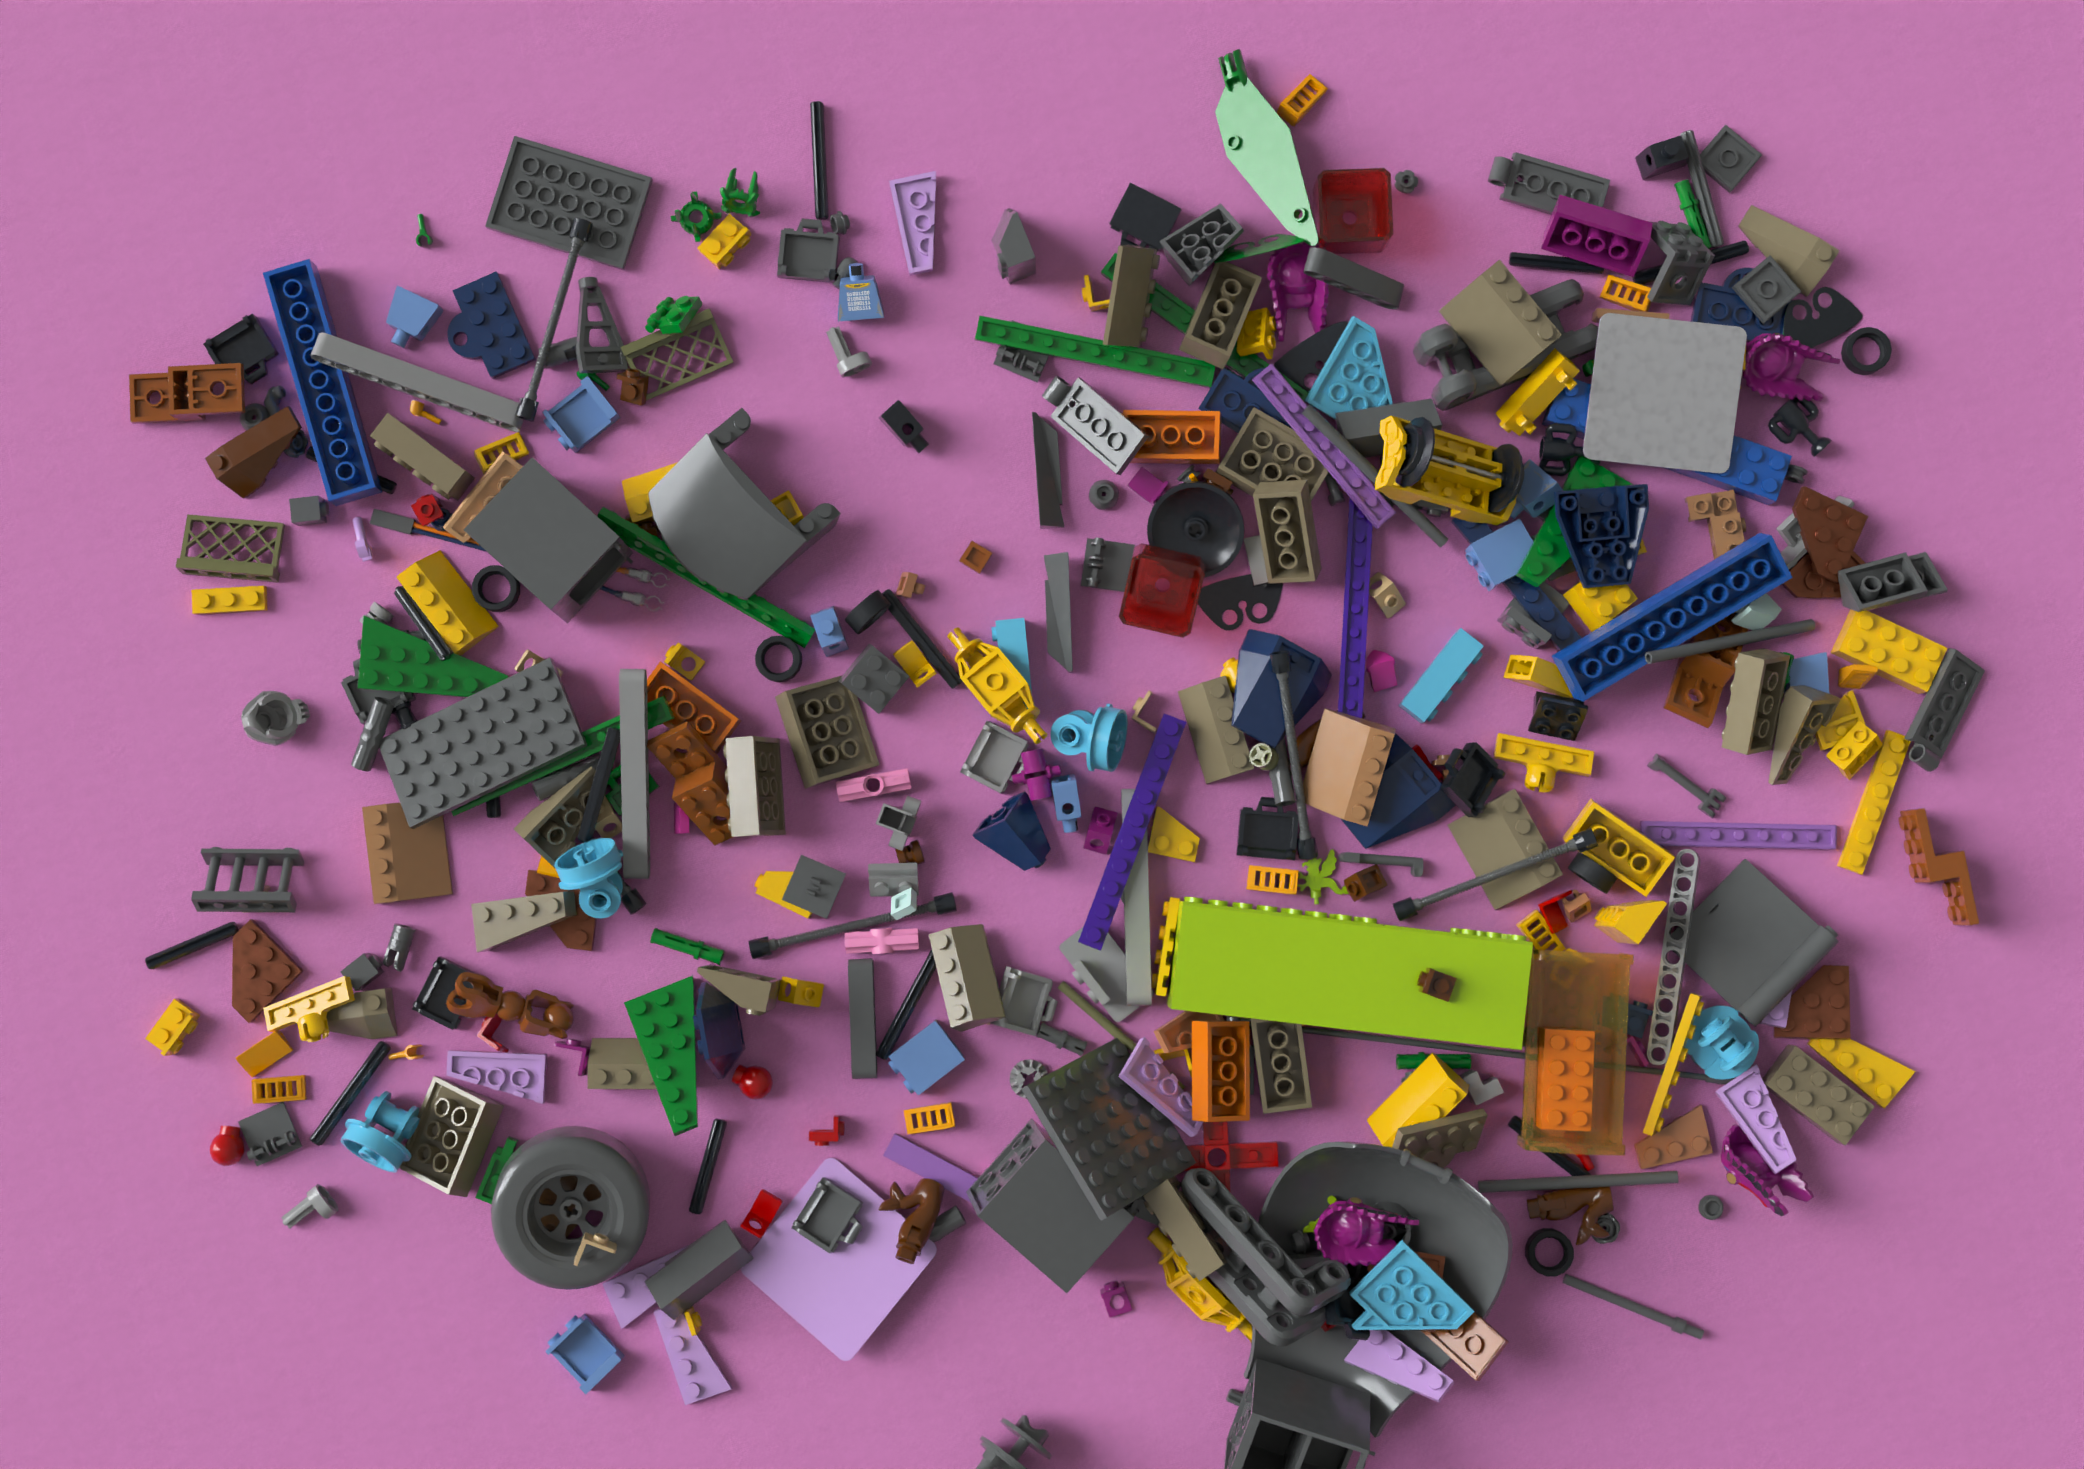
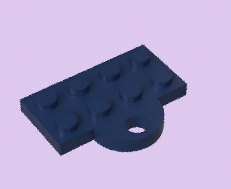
[1690,268,1794,342]
[447,271,536,379]
[1198,367,1292,433]

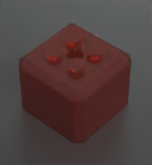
[1312,168,1394,254]
[1119,543,1205,638]

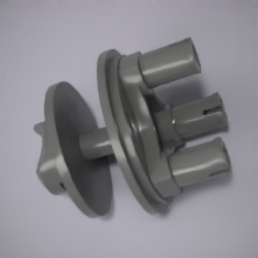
[976,1415,1052,1469]

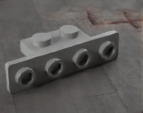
[1776,496,1855,569]

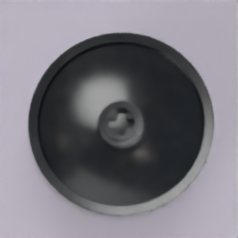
[1147,481,1244,578]

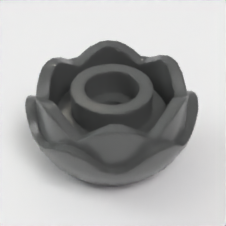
[240,403,270,431]
[283,429,308,458]
[1089,480,1119,510]
[1592,1213,1620,1244]

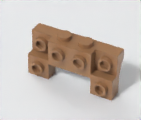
[1685,490,1746,559]

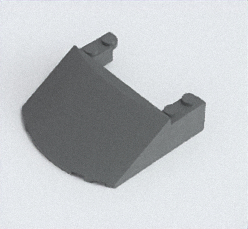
[648,408,841,600]

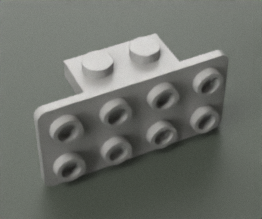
[1059,926,1154,1022]

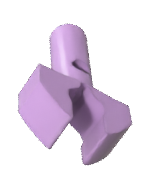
[353,517,373,562]

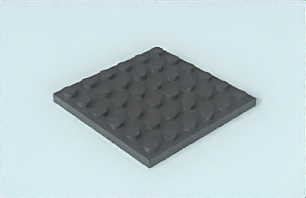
[1021,1038,1196,1221]

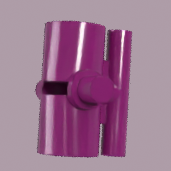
[1012,748,1062,801]

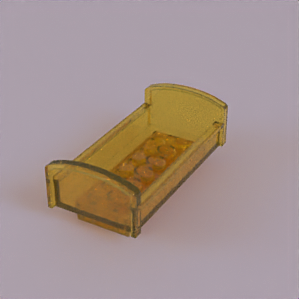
[1517,948,1634,1155]

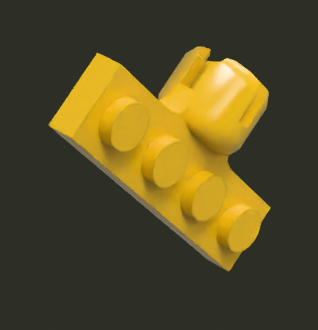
[1493,733,1594,792]
[263,976,355,1042]

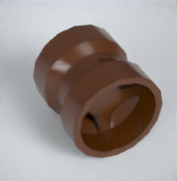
[895,840,925,865]

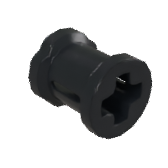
[392,702,419,730]

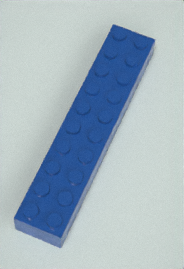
[263,259,382,506]
[1542,378,1792,505]
[1552,533,1793,702]

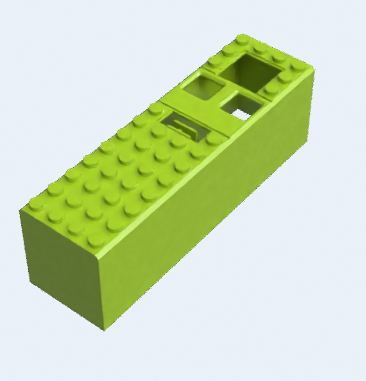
[1166,897,1533,1050]

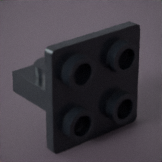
[1528,691,1588,741]

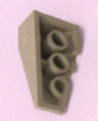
[1768,685,1841,785]

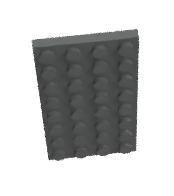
[379,658,588,829]

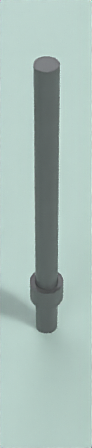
[1562,1274,1704,1340]

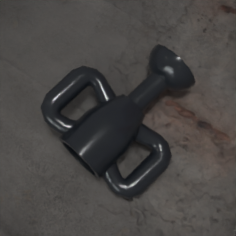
[1768,397,1832,457]
[1539,423,1600,476]

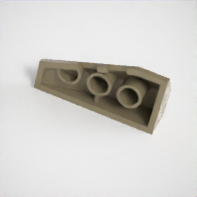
[1738,205,1840,297]
[514,766,596,868]
[297,987,398,1039]

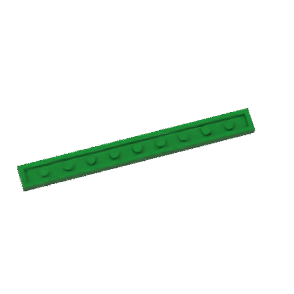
[1101,253,1308,401]
[975,316,1215,388]
[597,507,815,648]
[451,696,674,816]

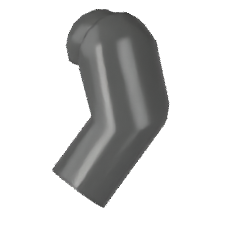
[264,385,286,416]

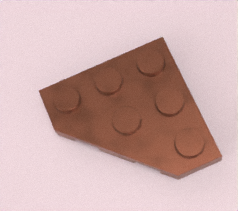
[1792,486,1868,583]
[1782,551,1865,598]
[525,870,597,951]
[232,919,303,1023]
[1774,965,1851,1040]

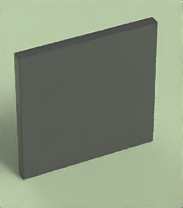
[782,855,846,919]

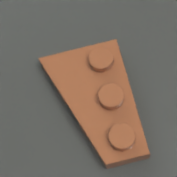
[1153,1011,1225,1053]
[1634,1104,1713,1169]

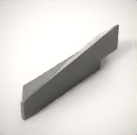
[1032,412,1064,529]
[1044,552,1073,673]

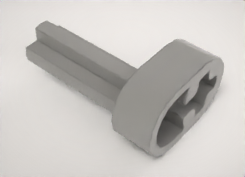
[826,326,872,377]
[281,1184,339,1229]

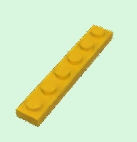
[1837,730,1911,875]
[1642,993,1704,1136]

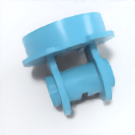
[1050,704,1128,772]
[554,838,624,919]
[1685,1006,1759,1080]
[340,1091,420,1173]

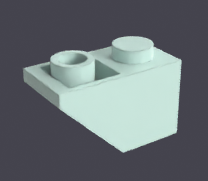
[1731,593,1782,631]

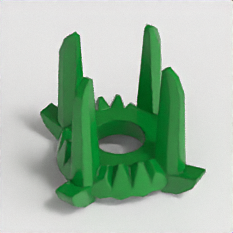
[720,168,760,217]
[671,191,722,242]

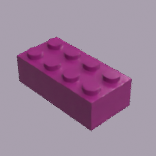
[1541,195,1653,277]

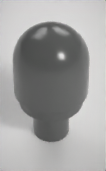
[833,257,858,290]

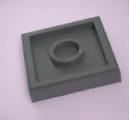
[1700,124,1762,193]
[1732,255,1802,324]

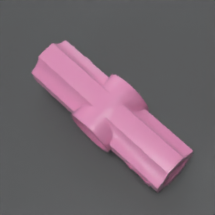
[836,768,912,802]
[845,928,919,954]

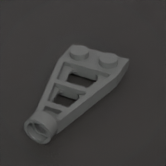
[576,277,628,373]

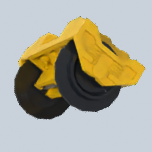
[1375,415,1524,525]

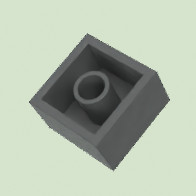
[838,644,910,714]

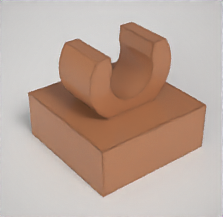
[895,572,926,598]
[1562,889,1592,923]

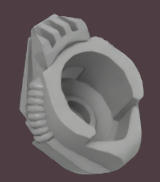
[241,691,310,746]

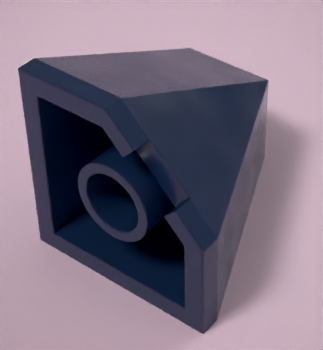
[972,791,1051,871]

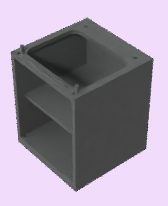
[464,457,633,624]
[966,1118,1134,1293]
[1224,1358,1375,1469]

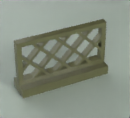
[621,309,734,401]
[176,514,285,583]

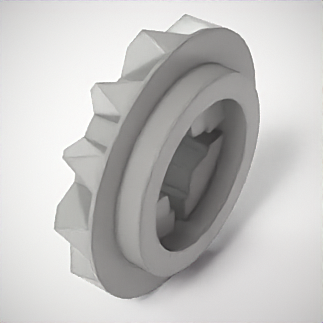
[1010,1059,1048,1099]

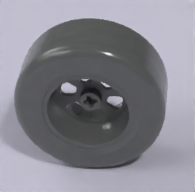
[491,1126,650,1290]

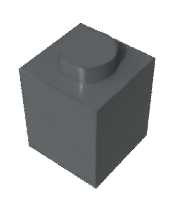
[289,496,329,526]
[340,953,384,991]

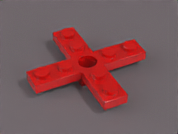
[1184,1121,1279,1193]

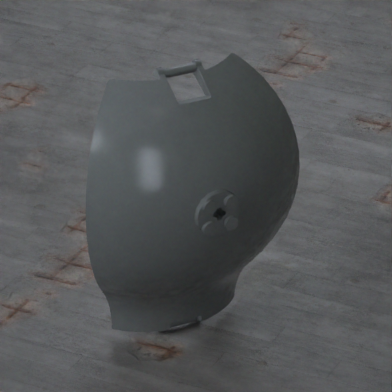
[1244,1142,1513,1438]

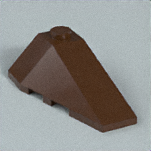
[205,406,302,498]

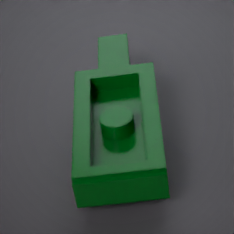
[475,1136,518,1204]

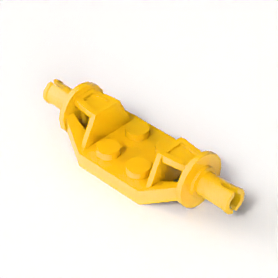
[947,627,1048,744]
[1146,1227,1252,1343]

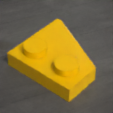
[1815,690,1865,751]
[1148,806,1200,862]

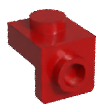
[411,494,444,526]
[809,1115,845,1146]

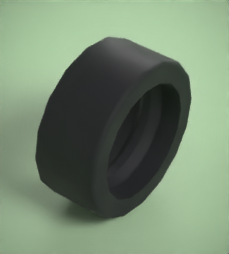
[1841,327,1892,375]
[472,565,520,612]
[845,590,891,634]
[755,636,802,682]
[1568,852,1617,894]
[1525,1228,1574,1277]

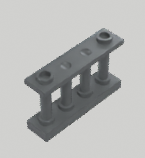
[191,847,304,913]

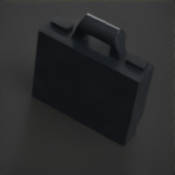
[1109,182,1182,252]
[203,314,279,384]
[1440,742,1506,817]
[1236,797,1299,861]
[412,956,476,1030]
[1325,1277,1378,1341]

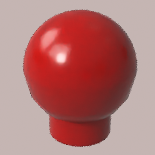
[732,1064,773,1100]
[209,1126,245,1166]

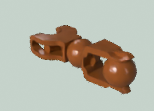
[446,972,574,1039]

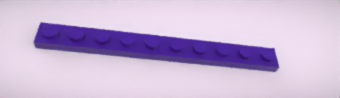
[1338,498,1373,718]
[1078,714,1186,951]

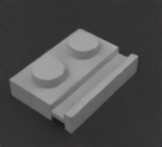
[868,863,919,897]

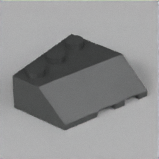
[1159,203,1244,286]
[992,208,1036,284]

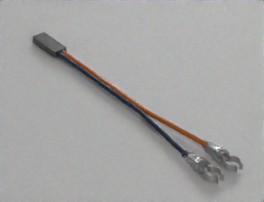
[370,509,671,611]

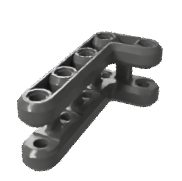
[1413,279,1598,411]
[1180,1168,1351,1347]

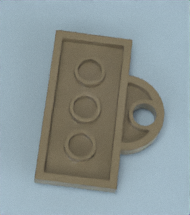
[1392,1108,1488,1168]

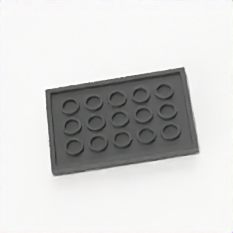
[485,136,653,270]

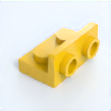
[697,214,752,269]
[1237,308,1277,360]
[1826,721,1883,780]
[145,998,200,1056]

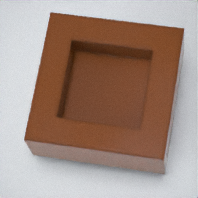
[959,541,992,574]

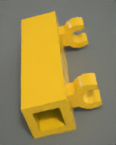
[1495,348,1580,436]

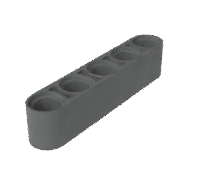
[1303,247,1404,310]
[848,958,877,1079]

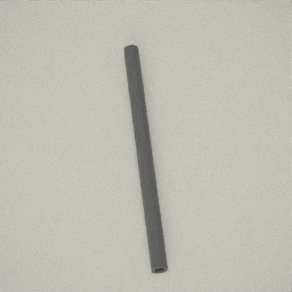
[1302,405,1448,547]
[1645,619,1815,664]
[1478,1171,1678,1193]

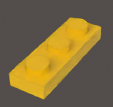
[191,586,268,615]

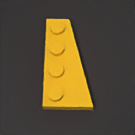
[1151,897,1180,996]
[1807,1039,1916,1109]

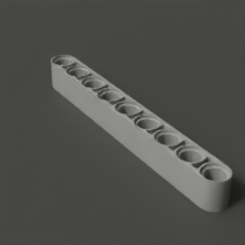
[310,333,524,432]
[619,669,650,879]
[1121,789,1152,1006]
[1647,849,1700,1065]

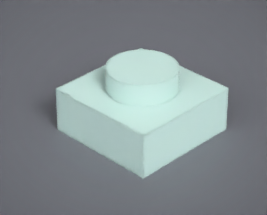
[891,888,917,920]

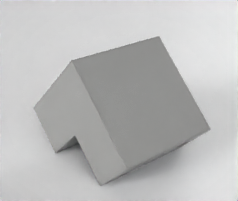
[1459,1069,1504,1106]

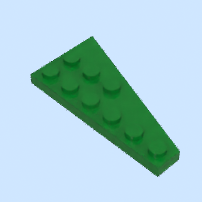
[1516,456,1633,588]
[357,615,509,697]
[624,975,698,1136]

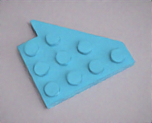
[1304,316,1393,420]
[1349,1240,1474,1330]

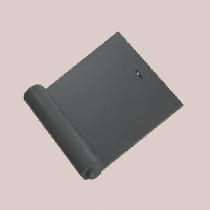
[1671,859,1839,1027]

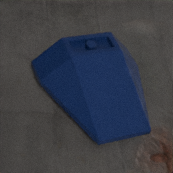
[1554,484,1649,588]
[1231,629,1332,748]
[1340,733,1456,849]
[693,981,746,1080]

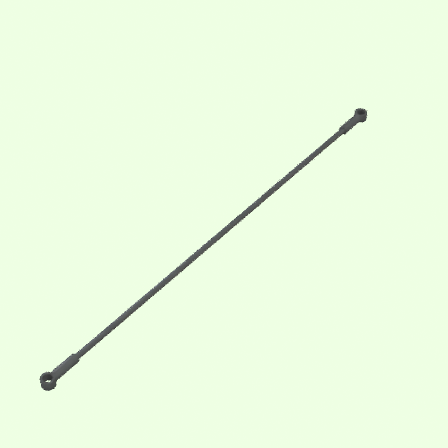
[1227,1016,1738,1085]

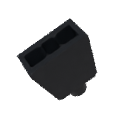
[1635,136,1689,180]
[878,400,929,454]

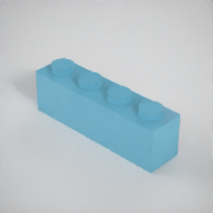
[991,618,1032,709]
[1398,628,1484,723]

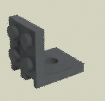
[1647,221,1715,305]
[1497,582,1569,649]

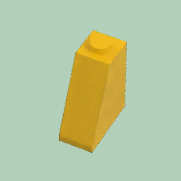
[1503,655,1573,698]
[754,871,812,919]

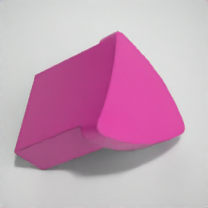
[1366,650,1397,692]
[674,803,689,834]

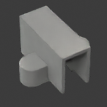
[876,796,921,851]

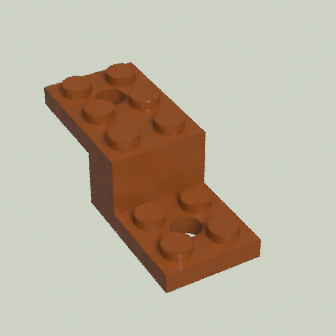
[129,363,245,424]
[1663,612,1748,728]
[646,721,733,846]
[1899,808,1979,925]

